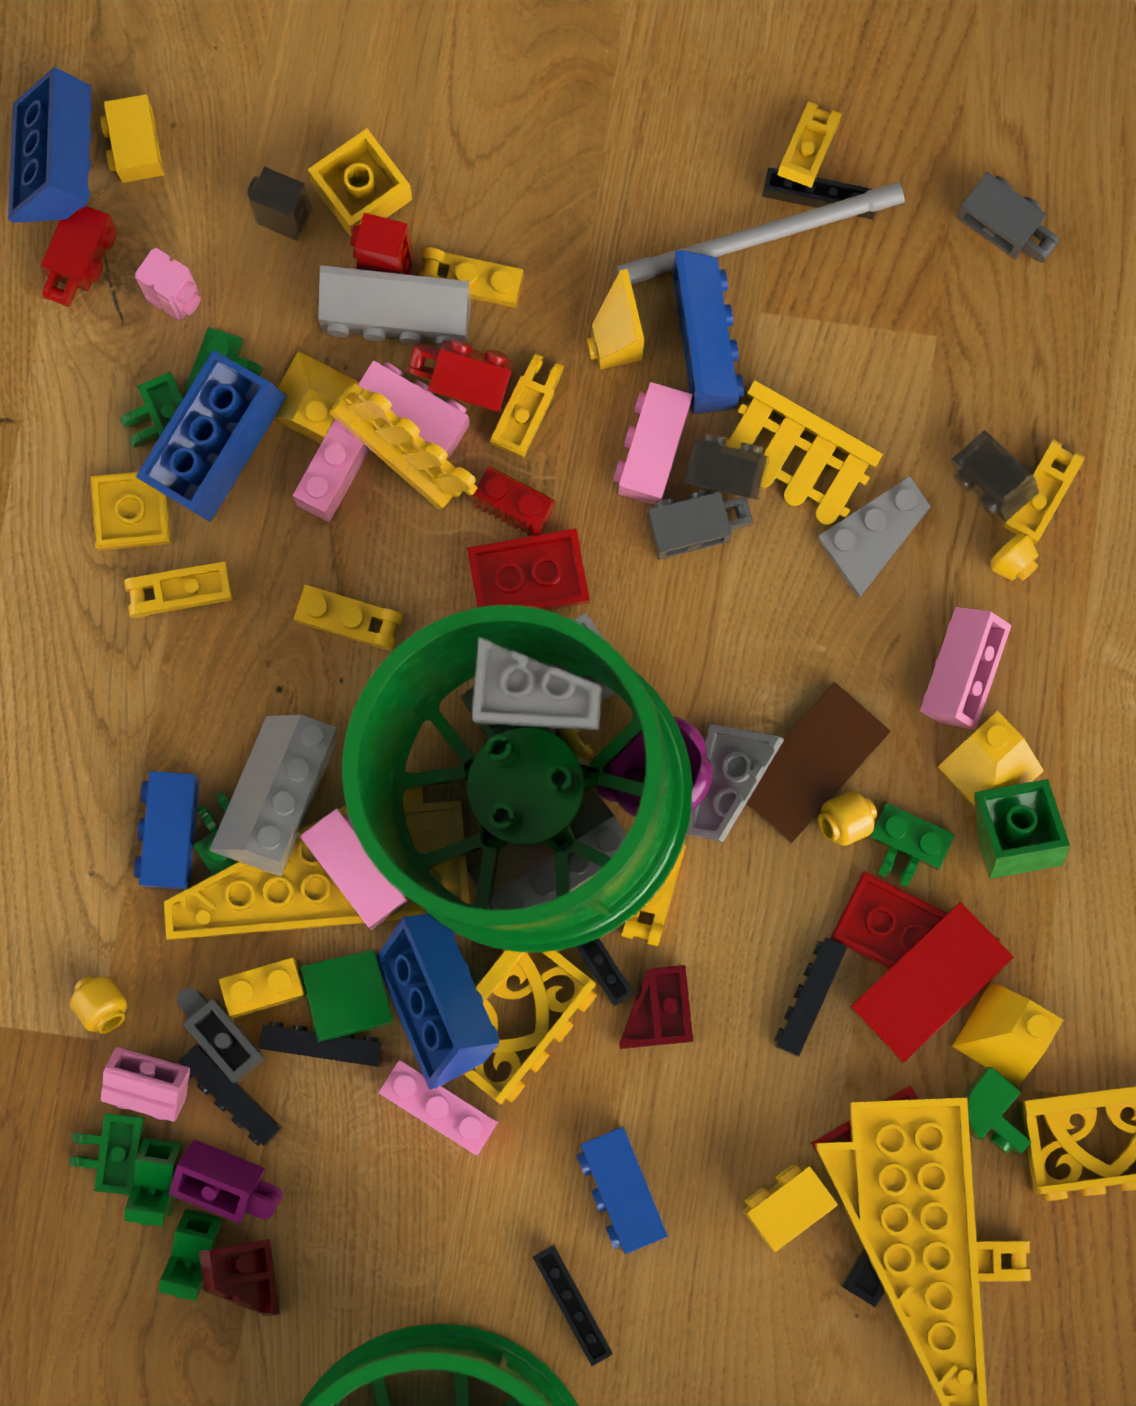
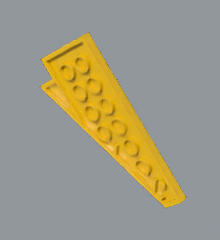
[164,769,470,941]
[815,1097,987,1406]

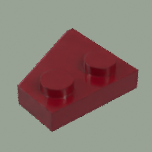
[619,965,693,1049]
[199,1239,280,1316]

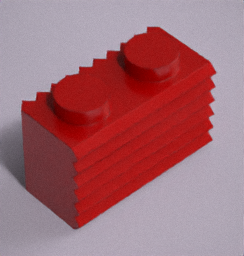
[473,466,555,536]

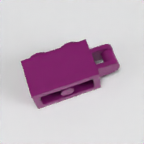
[169,1139,283,1223]

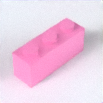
[358,360,470,461]
[613,382,693,505]
[293,419,370,523]
[920,607,1012,730]
[300,808,408,930]
[379,1060,499,1156]

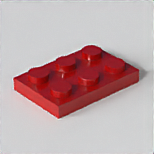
[467,528,590,611]

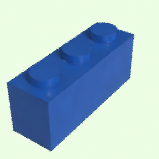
[134,771,200,891]
[576,1127,668,1254]

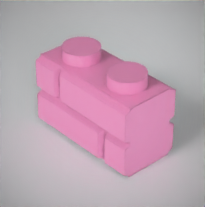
[135,248,201,321]
[101,1047,190,1122]

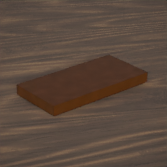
[746,682,891,843]

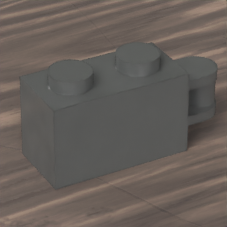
[956,172,1059,263]
[647,490,754,560]
[177,988,267,1084]

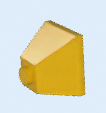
[586,269,644,370]
[273,351,359,444]
[937,711,1044,807]
[951,981,1063,1087]

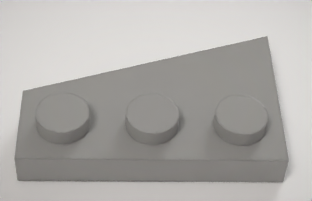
[817,476,931,599]
[472,638,602,729]
[687,724,784,842]

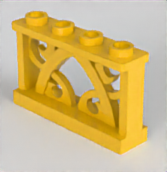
[463,950,598,1105]
[1019,1086,1136,1201]

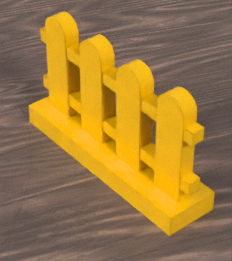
[718,380,883,525]
[328,383,478,509]

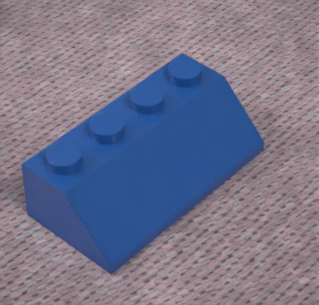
[8,67,92,223]
[672,250,744,415]
[136,350,287,522]
[376,914,500,1089]

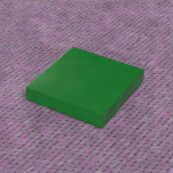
[299,949,393,1042]

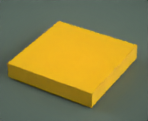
[90,471,171,551]

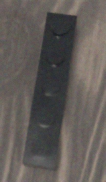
[762,167,876,219]
[576,938,634,1007]
[774,938,848,1057]
[259,1021,383,1067]
[179,1044,283,1146]
[533,1244,613,1366]

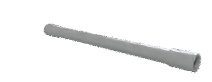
[617,181,905,285]

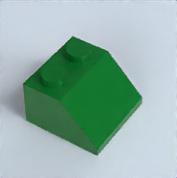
[974,779,1070,879]

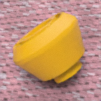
[990,533,1039,581]

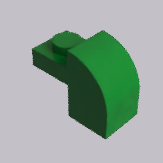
[964,1067,1031,1154]
[124,1138,182,1227]
[158,1208,223,1301]

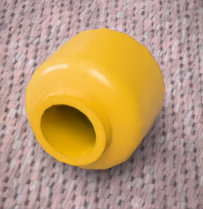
[818,791,877,846]
[69,976,127,1034]

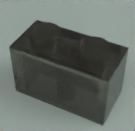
[247,166,312,241]
[951,430,1039,522]
[684,434,770,500]

